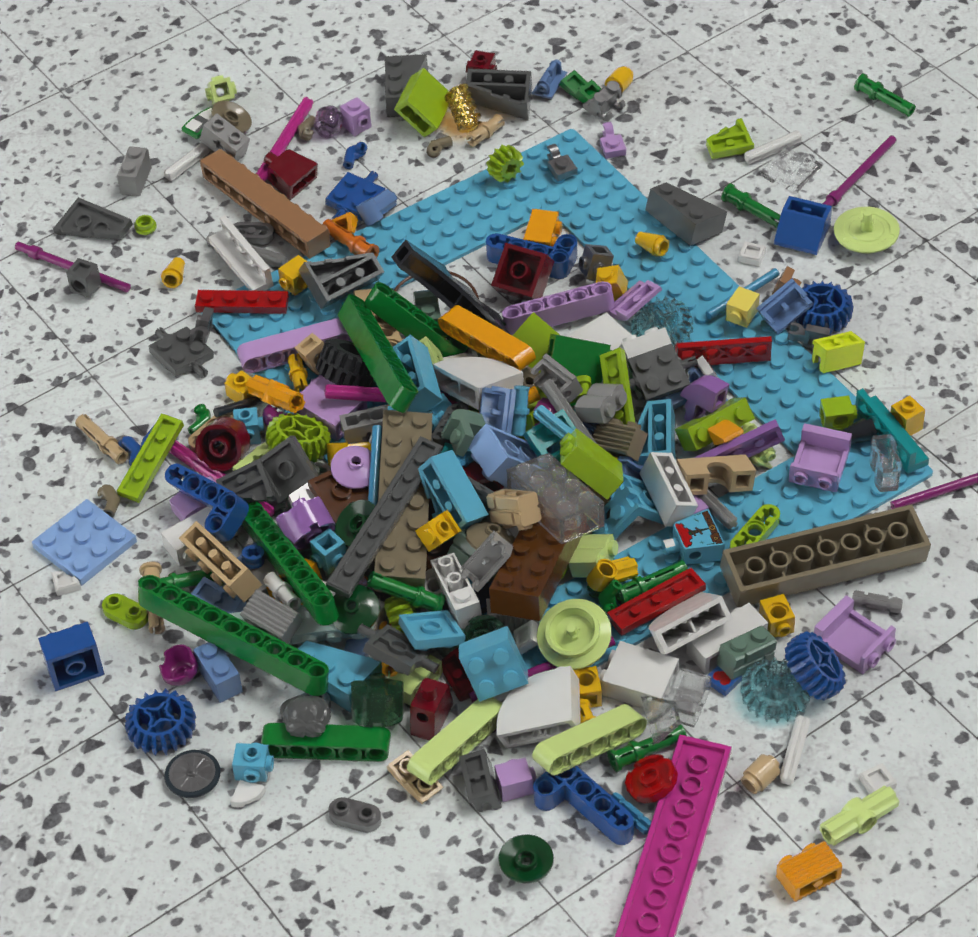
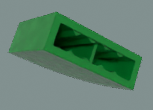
[547,334,612,406]

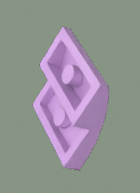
[608,280,662,321]

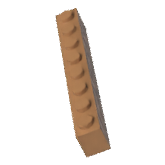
[200,149,331,259]

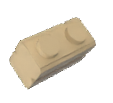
[486,489,542,530]

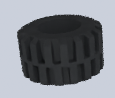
[316,339,374,387]

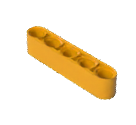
[438,305,536,371]

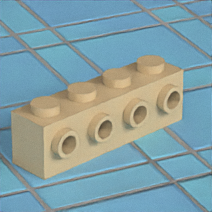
[179,521,262,602]

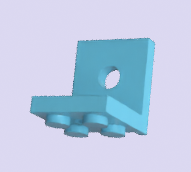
[585,474,664,540]

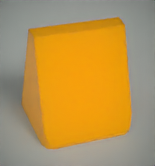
[332,212,358,241]
[707,420,744,445]

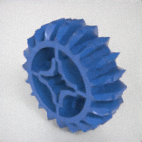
[795,280,854,335]
[784,631,846,701]
[125,688,196,756]

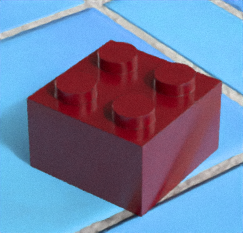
[491,243,555,301]

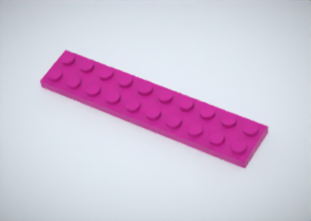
[615,735,732,937]

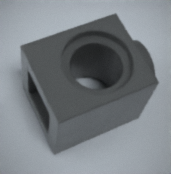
[66,258,101,298]

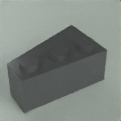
[466,69,532,121]
[645,182,728,246]
[298,253,384,309]

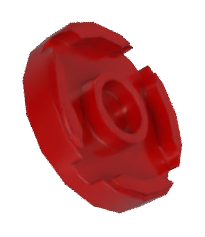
[625,754,678,804]

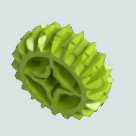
[265,413,331,462]

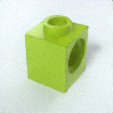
[819,395,857,431]

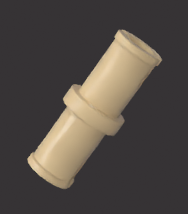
[466,114,505,147]

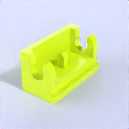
[812,331,865,373]

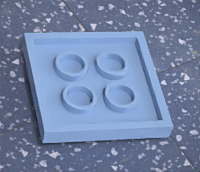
[32,499,137,585]

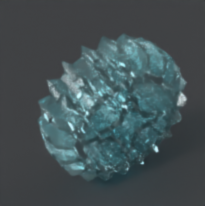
[631,296,694,349]
[740,656,811,723]

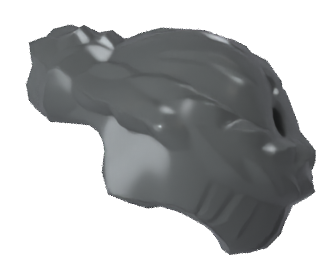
[283,695,331,738]

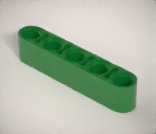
[364,282,468,358]
[261,723,391,762]

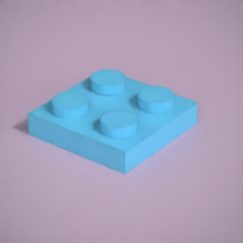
[398,610,465,650]

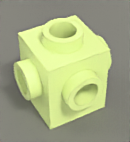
[205,75,237,105]

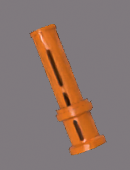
[323,219,379,258]

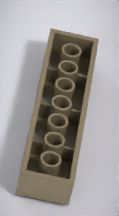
[373,410,433,593]
[720,504,931,607]

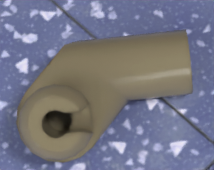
[298,115,318,141]
[426,136,453,158]

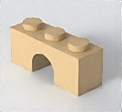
[677,454,756,495]

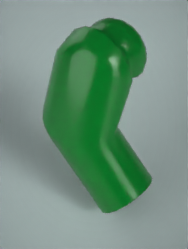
[187,404,211,434]
[599,579,622,615]

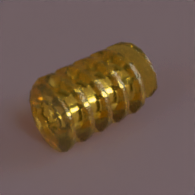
[445,84,482,133]

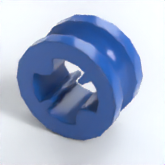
[242,545,265,569]

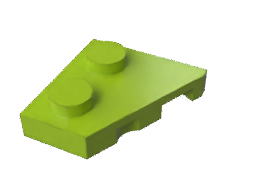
[706,118,754,159]

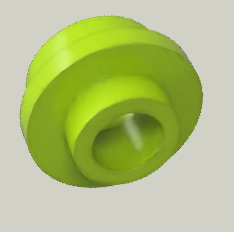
[134,215,157,235]

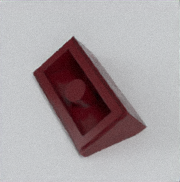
[441,647,474,702]

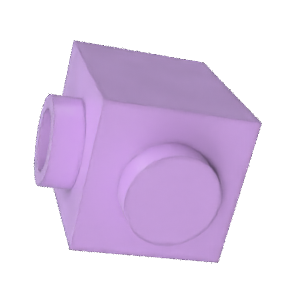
[340,97,371,136]
[494,758,537,802]

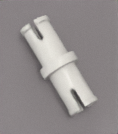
[264,572,301,611]

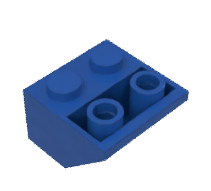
[774,196,832,255]

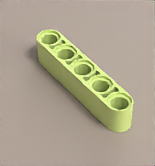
[407,697,503,785]
[532,704,647,775]

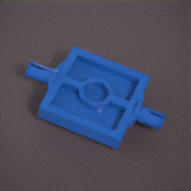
[325,171,385,221]

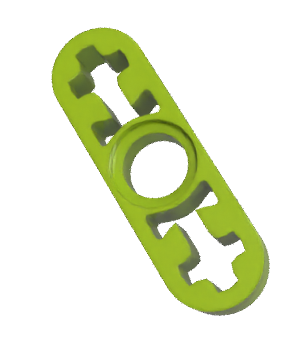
[730,504,780,548]

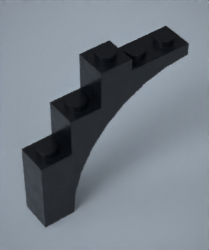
[391,240,511,335]

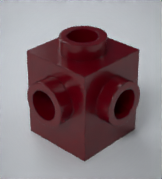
[466,50,497,73]

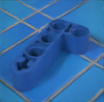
[486,233,577,279]
[165,463,249,542]
[533,766,634,845]

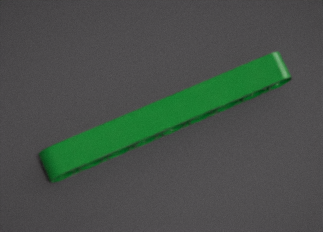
[337,294,418,413]
[241,502,339,626]
[138,575,329,696]

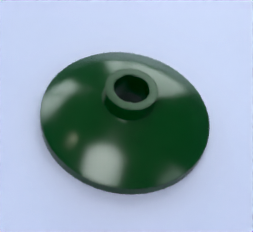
[335,500,375,547]
[333,585,380,635]
[499,834,554,883]

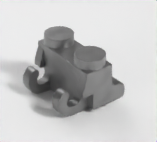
[583,81,625,121]

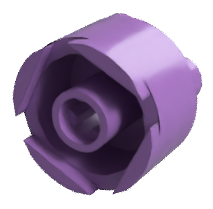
[276,497,336,551]

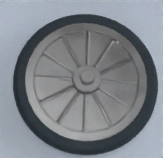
[164,750,221,798]

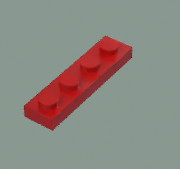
[195,290,289,314]
[607,568,706,636]

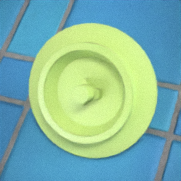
[834,207,900,254]
[537,599,611,670]

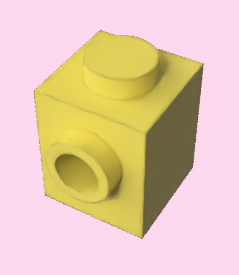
[726,286,760,328]

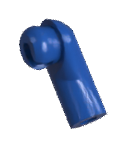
[343,142,367,169]
[118,436,141,466]

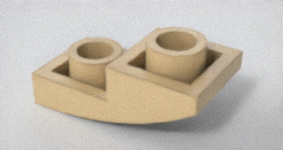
[387,750,443,804]

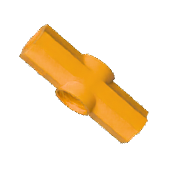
[246,375,305,413]

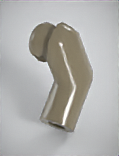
[97,484,121,517]

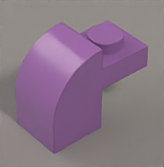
[680,375,730,422]

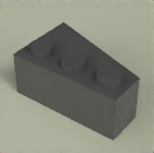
[385,54,428,117]

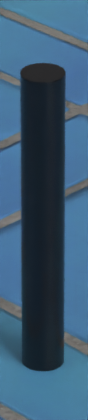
[213,396,265,417]

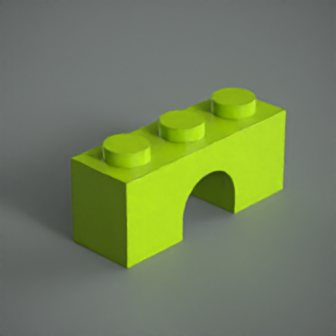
[674,397,755,451]

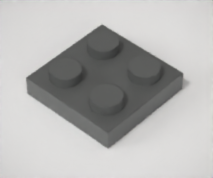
[259,435,319,504]

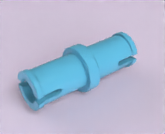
[511,385,530,436]

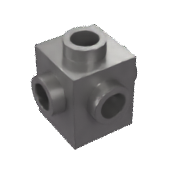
[578,244,614,281]

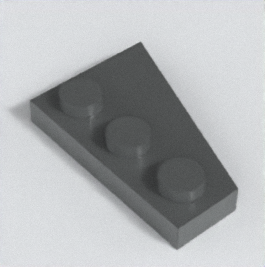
[53,197,133,240]

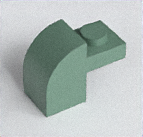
[413,290,441,323]
[441,409,485,457]

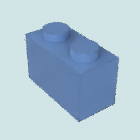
[193,642,243,703]

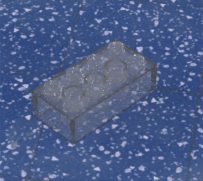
[506,453,605,544]

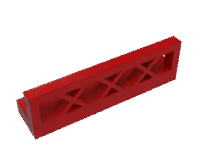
[675,336,772,366]

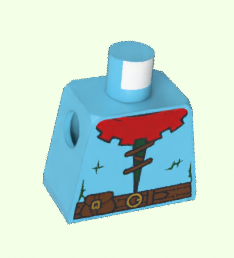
[662,509,725,565]

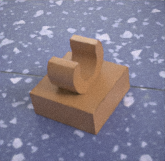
[772,266,801,295]

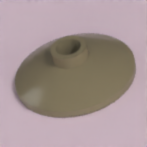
[211,101,252,133]
[466,522,515,550]

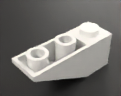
[430,553,483,631]

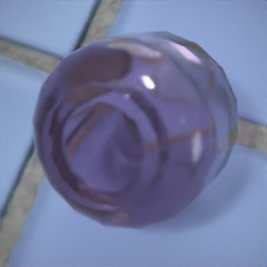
[314,105,343,138]

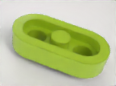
[102,593,148,630]

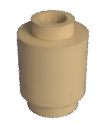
[741,754,780,794]

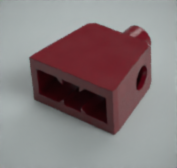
[264,149,318,200]
[410,678,454,741]

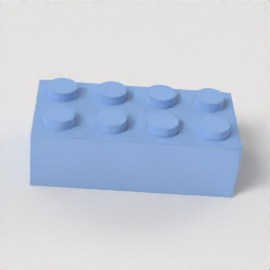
[469,424,566,491]

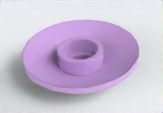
[331,446,371,489]

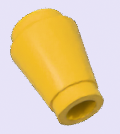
[635,231,669,257]
[161,257,185,288]

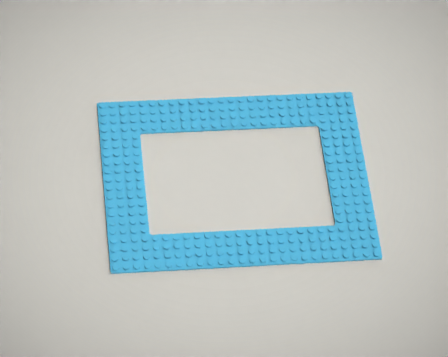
[202,129,933,669]

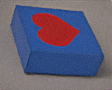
[705,666,742,697]

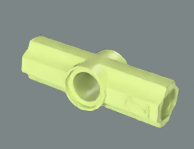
[819,785,899,846]

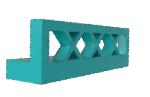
[855,388,929,474]

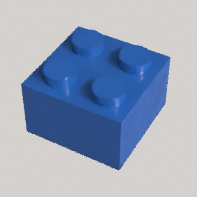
[38,621,105,692]

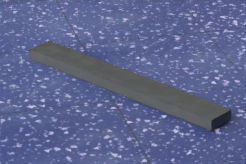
[326,436,443,599]

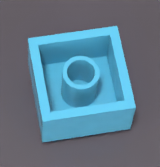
[459,626,528,702]

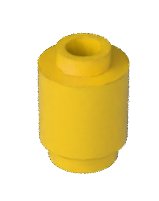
[605,66,634,93]

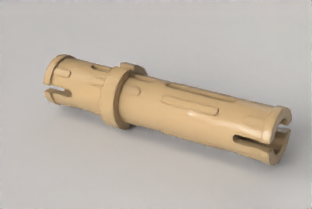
[75,414,128,464]

